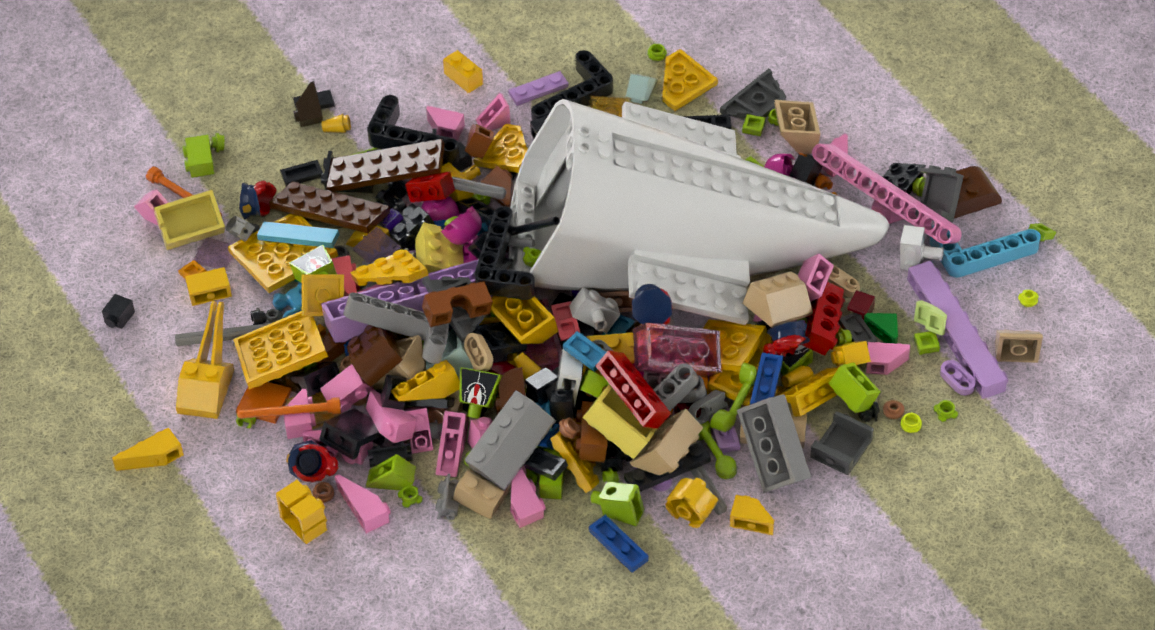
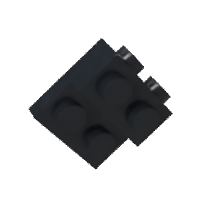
[389,203,436,249]
[473,322,528,363]

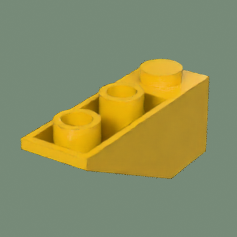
[391,360,460,401]
[112,427,184,471]

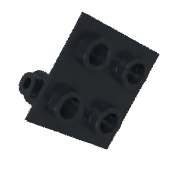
[883,163,926,195]

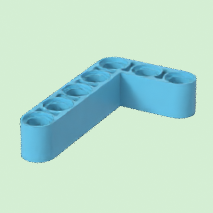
[929,225,1041,278]

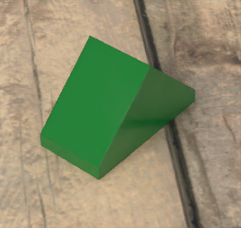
[864,313,898,344]

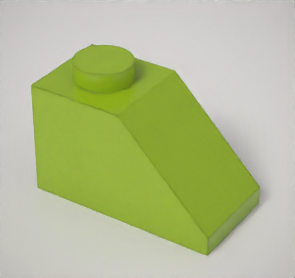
[365,454,416,491]

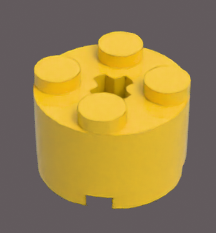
[665,478,718,528]

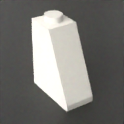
[555,349,583,407]

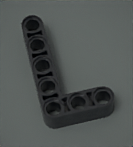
[531,50,613,121]
[367,95,460,164]
[475,206,535,300]

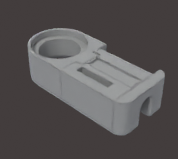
[226,216,255,242]
[688,390,728,424]

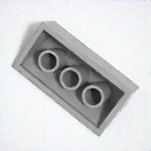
[465,391,555,491]
[737,394,811,493]

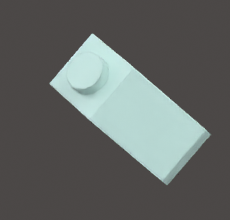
[626,74,657,104]

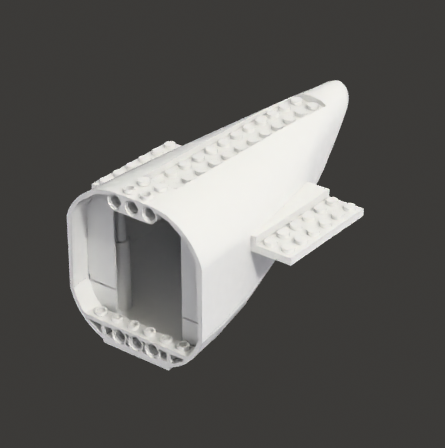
[509,99,889,325]

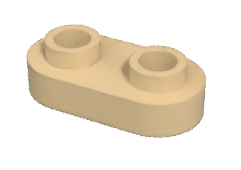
[827,266,860,297]
[464,333,493,372]

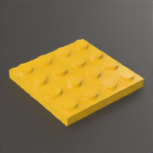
[228,214,338,293]
[233,311,328,389]

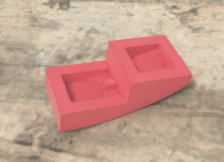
[551,301,580,341]

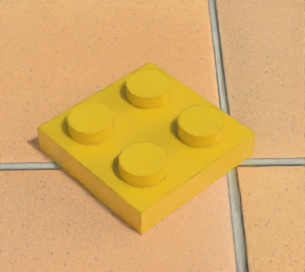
[302,274,344,316]

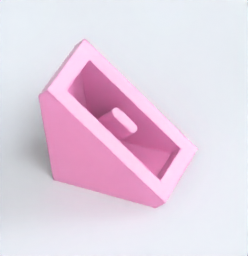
[476,93,510,130]

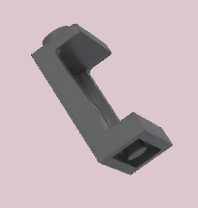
[915,165,964,223]
[810,411,874,475]

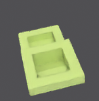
[914,300,947,336]

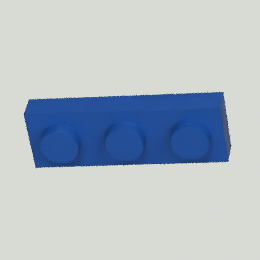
[750,353,783,405]
[589,515,649,573]

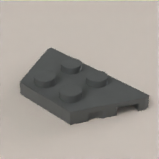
[720,68,786,119]
[422,276,488,343]

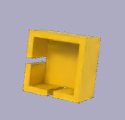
[276,479,327,544]

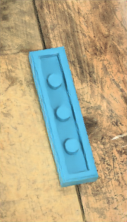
[257,221,340,248]

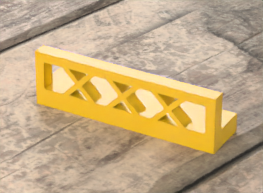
[778,367,839,417]

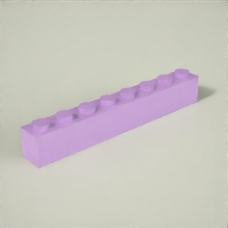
[907,261,1008,399]

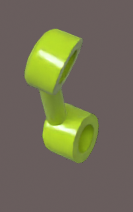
[710,363,757,432]
[698,420,737,479]

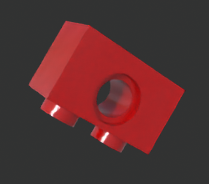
[405,172,455,203]

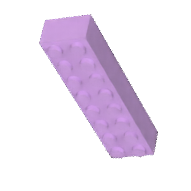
[321,259,493,343]

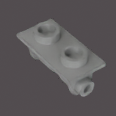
[435,473,459,520]

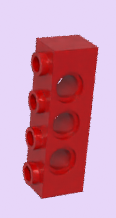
[802,282,845,356]
[595,350,671,429]

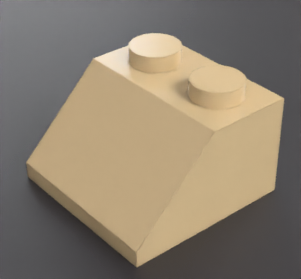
[995,330,1043,363]
[453,469,511,519]

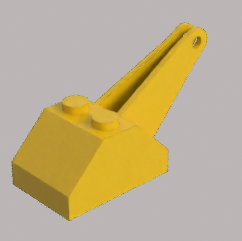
[176,301,234,419]

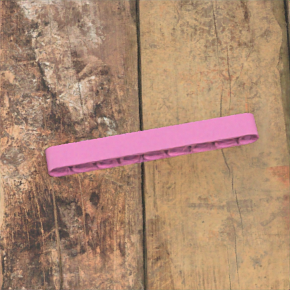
[812,144,961,244]

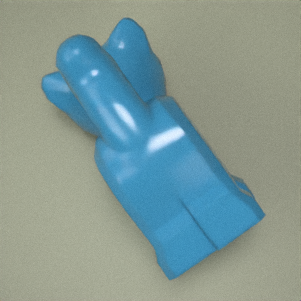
[273,282,302,318]

